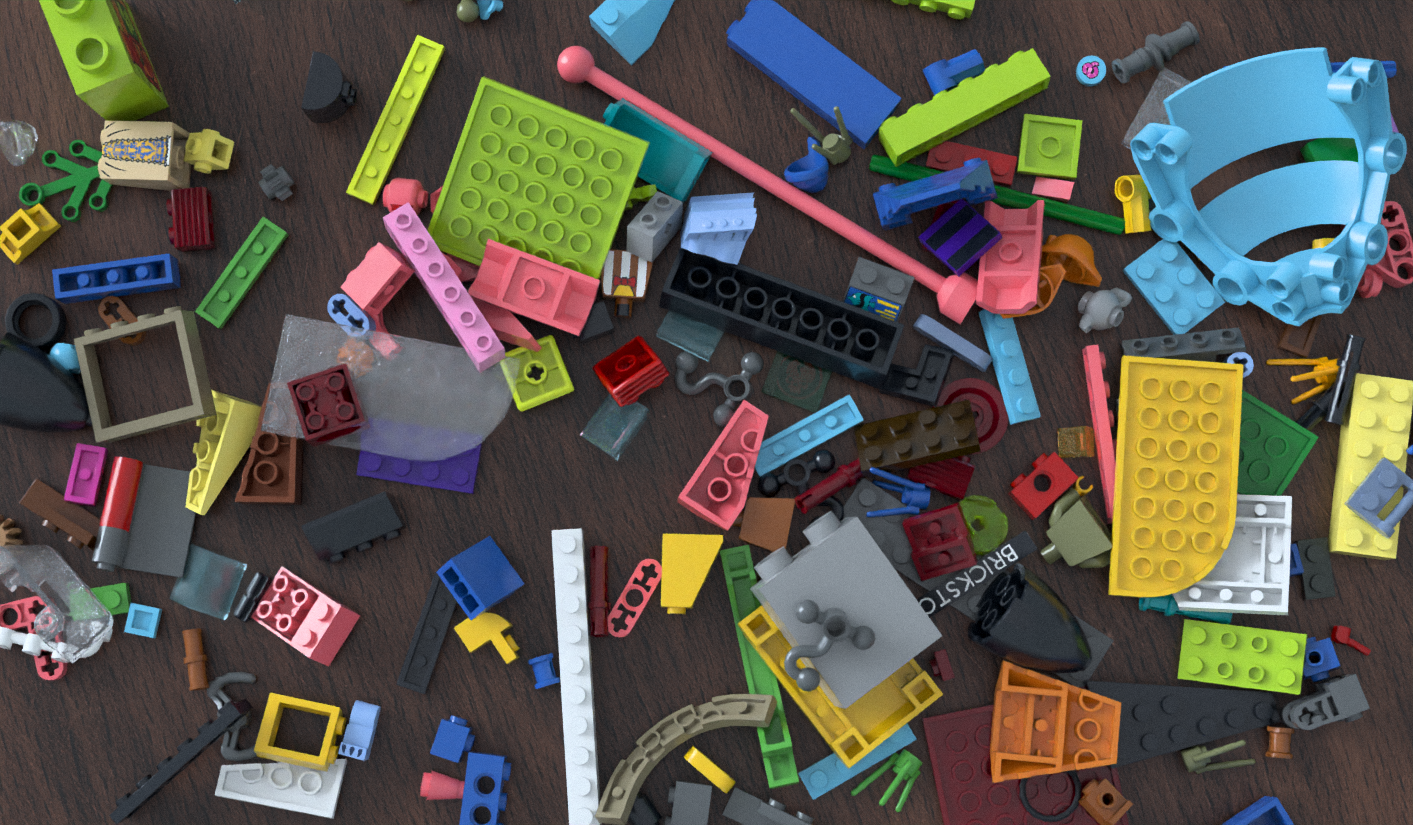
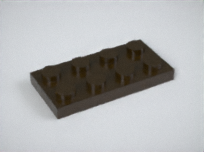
[854,399,981,478]

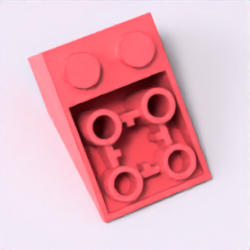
[251,566,360,667]

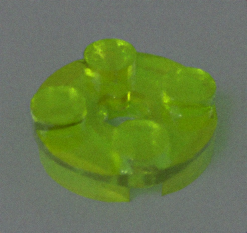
[959,495,1008,555]

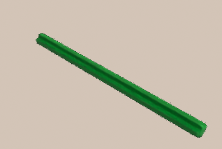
[869,154,1125,235]

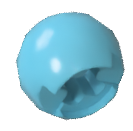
[49,343,81,374]

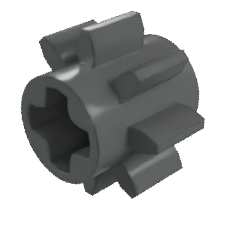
[258,164,295,201]

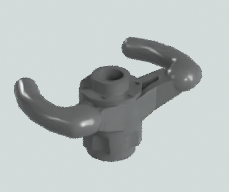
[207,671,257,761]

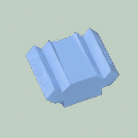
[680,192,757,265]

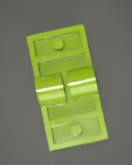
[1177,619,1307,695]

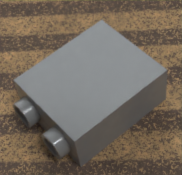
[750,511,942,709]

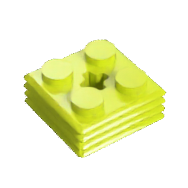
[499,335,574,412]

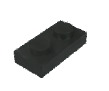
[1295,537,1336,600]

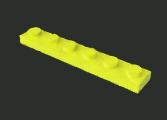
[346,35,445,206]

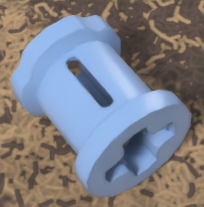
[1222,352,1254,378]

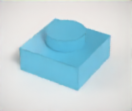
[124,603,162,638]

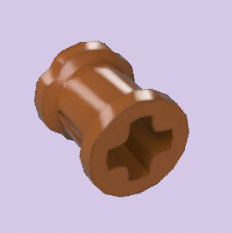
[1265,726,1295,759]

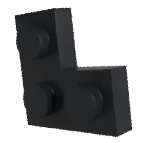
[879,344,954,407]

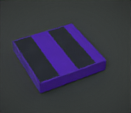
[918,199,1002,277]

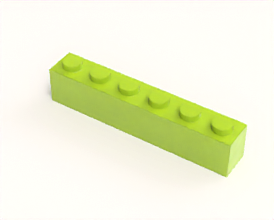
[878,48,1051,167]

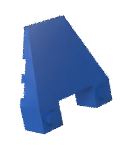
[873,158,998,231]

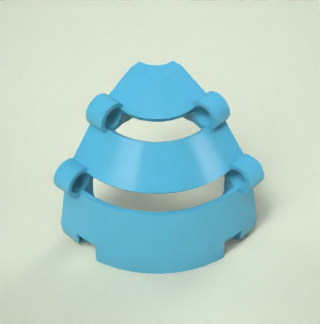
[1130,48,1407,326]

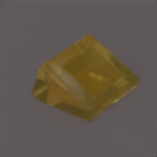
[1057,426,1095,458]

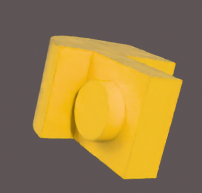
[454,612,520,664]

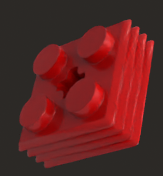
[592,336,669,407]

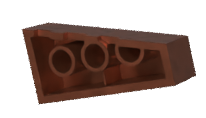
[235,383,303,505]

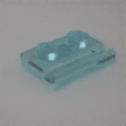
[656,311,725,362]

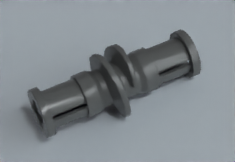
[1111,21,1200,83]

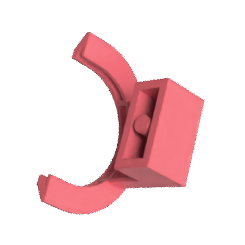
[341,242,464,360]

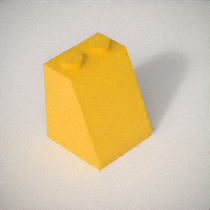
[661,534,723,614]

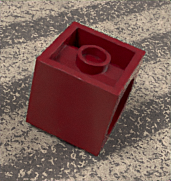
[287,363,371,447]

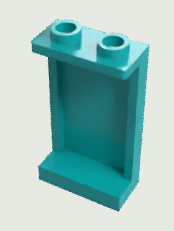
[603,98,713,203]

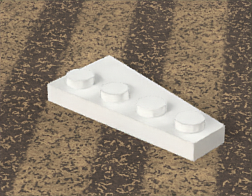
[215,759,347,819]

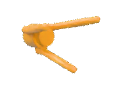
[1266,357,1339,405]

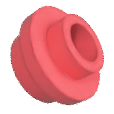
[1357,269,1383,298]

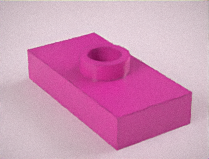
[64,443,108,507]

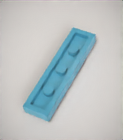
[978,309,1041,425]
[755,394,864,477]
[798,723,917,800]

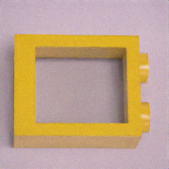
[254,693,346,772]

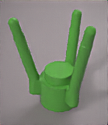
[851,749,923,812]

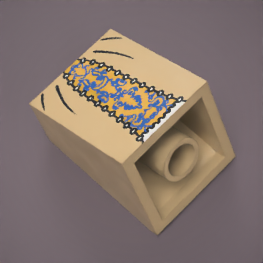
[98,120,191,191]

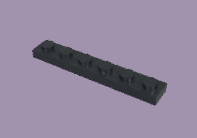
[109,699,253,825]

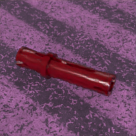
[795,458,863,514]
[587,546,611,637]

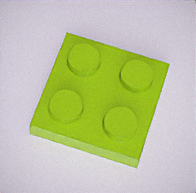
[1017,114,1083,180]

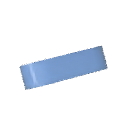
[327,294,376,341]

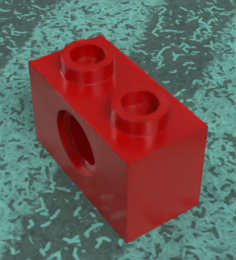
[1008,452,1079,520]

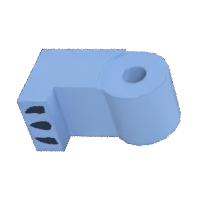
[338,700,380,761]

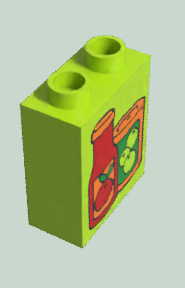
[39,0,169,121]

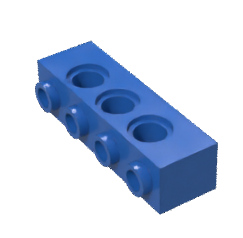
[52,253,181,304]
[459,751,511,825]

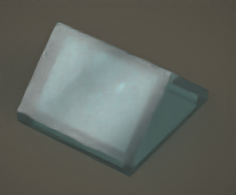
[580,393,651,462]
[169,543,247,620]

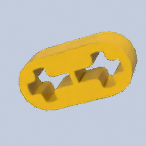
[683,745,736,794]

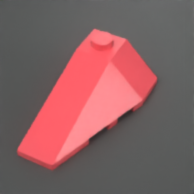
[677,400,769,531]

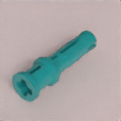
[1139,594,1233,625]

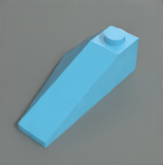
[589,0,675,66]

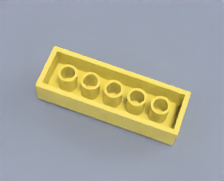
[1328,373,1413,560]

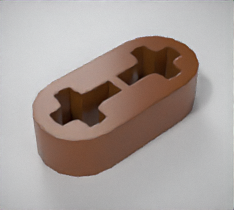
[98,296,146,346]

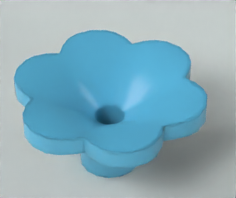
[477,0,503,20]

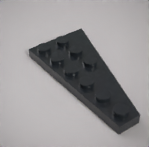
[1084,680,1281,769]

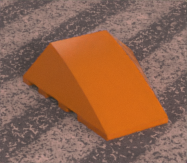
[990,660,1121,783]

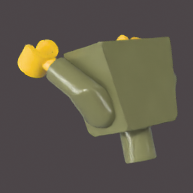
[1041,476,1112,568]

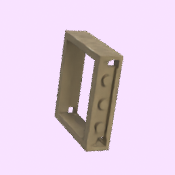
[74,306,217,443]

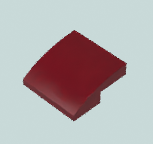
[902,503,978,581]

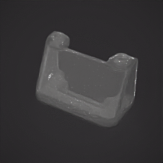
[0,545,113,664]

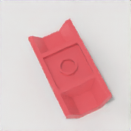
[976,200,1045,314]
[468,239,600,336]

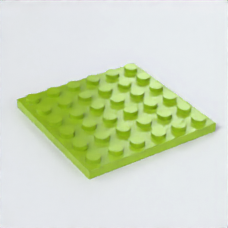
[427,76,650,280]

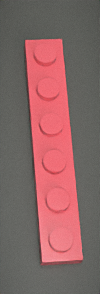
[1082,345,1117,524]

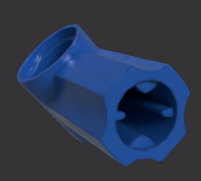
[923,49,985,96]

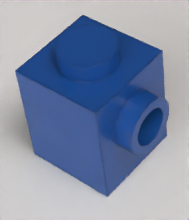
[430,715,476,763]

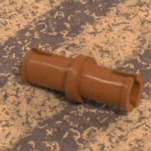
[182,628,209,691]

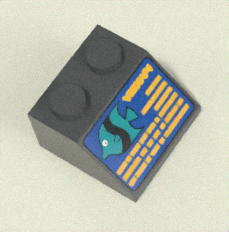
[842,257,915,322]

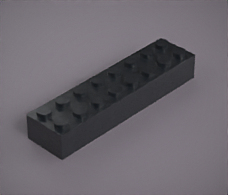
[659,247,905,389]

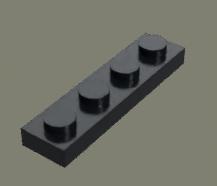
[396,571,458,694]

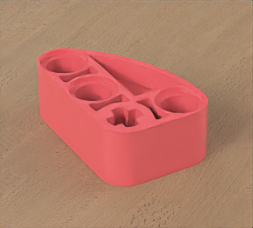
[1341,201,1413,288]

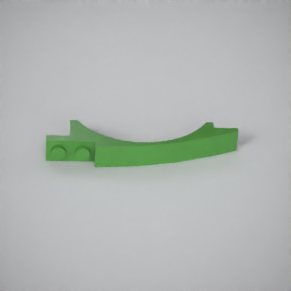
[720,545,799,789]

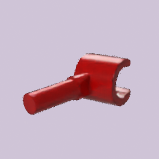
[1331,625,1371,656]

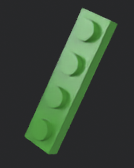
[195,217,289,330]

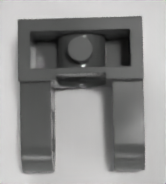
[1279,674,1370,730]

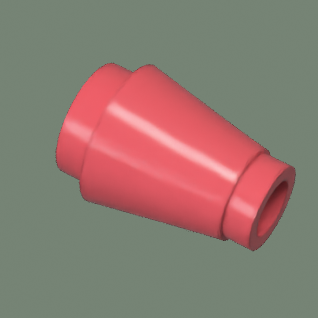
[420,770,465,800]

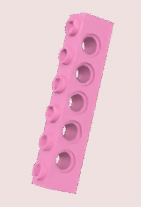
[383,202,506,373]

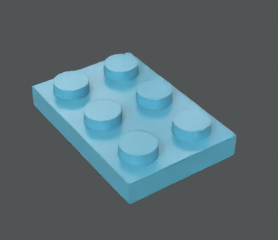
[1122,239,1225,335]

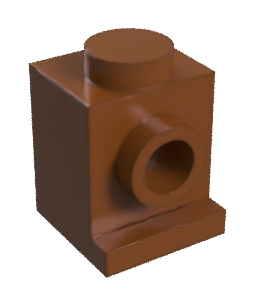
[1078,778,1133,825]

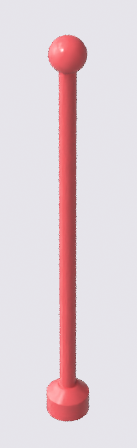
[557,46,978,325]

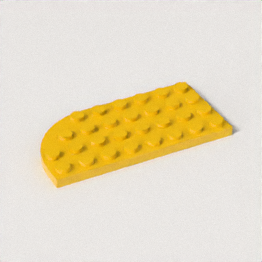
[1108,355,1243,598]

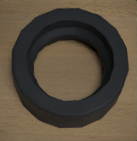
[5,293,67,350]

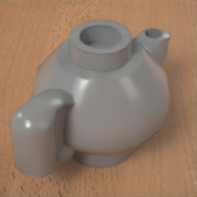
[1078,287,1132,333]

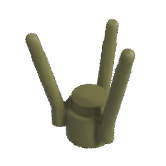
[790,106,853,165]
[1180,740,1256,774]

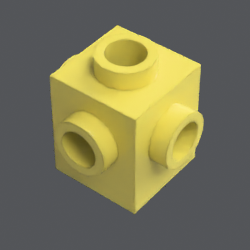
[183,129,234,174]

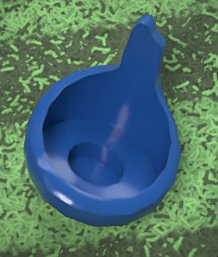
[784,136,829,193]

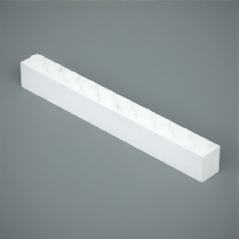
[551,528,602,825]

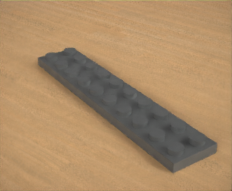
[843,478,1114,687]

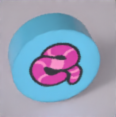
[1076,56,1106,86]

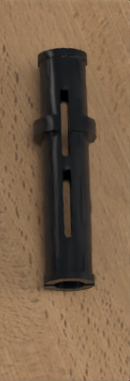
[1324,334,1366,425]

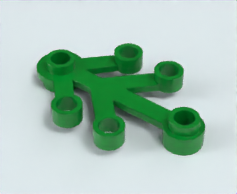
[19,140,113,222]

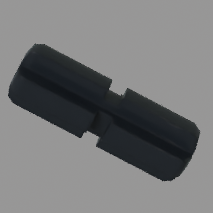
[234,572,271,622]

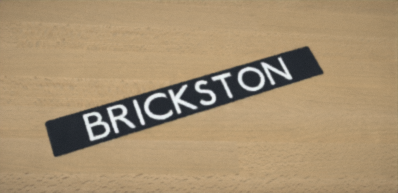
[916,531,1037,618]

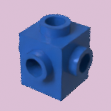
[1303,637,1340,683]

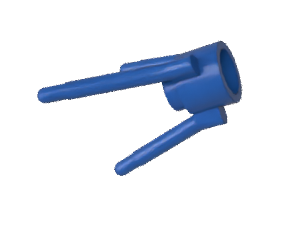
[866,467,930,517]

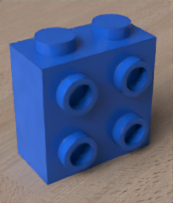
[436,536,524,621]

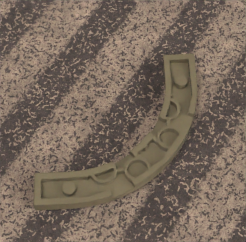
[595,694,777,825]

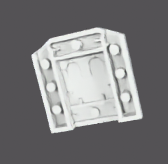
[1172,494,1292,615]

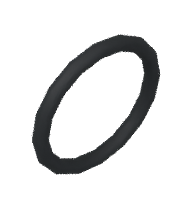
[1019,770,1081,822]

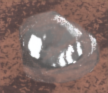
[0,121,38,167]

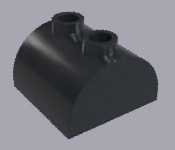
[301,51,357,123]

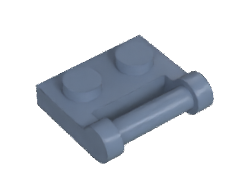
[1344,457,1413,539]

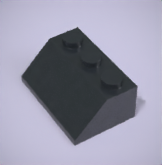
[301,491,407,564]

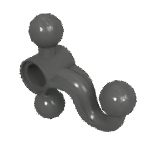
[674,351,764,427]
[784,600,876,692]

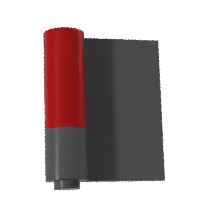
[92,457,197,578]

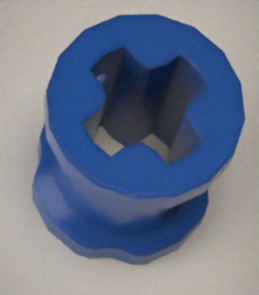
[528,653,561,689]

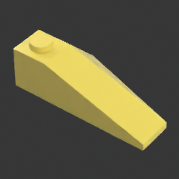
[185,389,262,516]

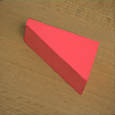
[1032,176,1074,204]

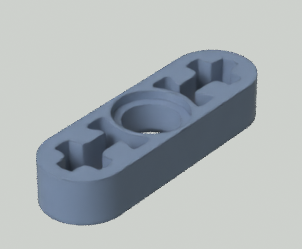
[913,314,993,372]

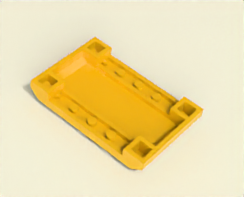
[737,605,943,769]

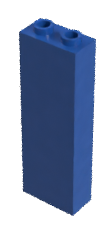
[726,0,902,150]

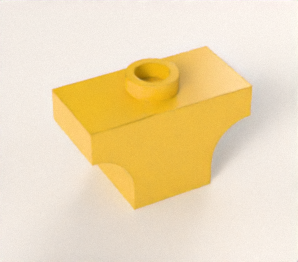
[0,203,61,265]

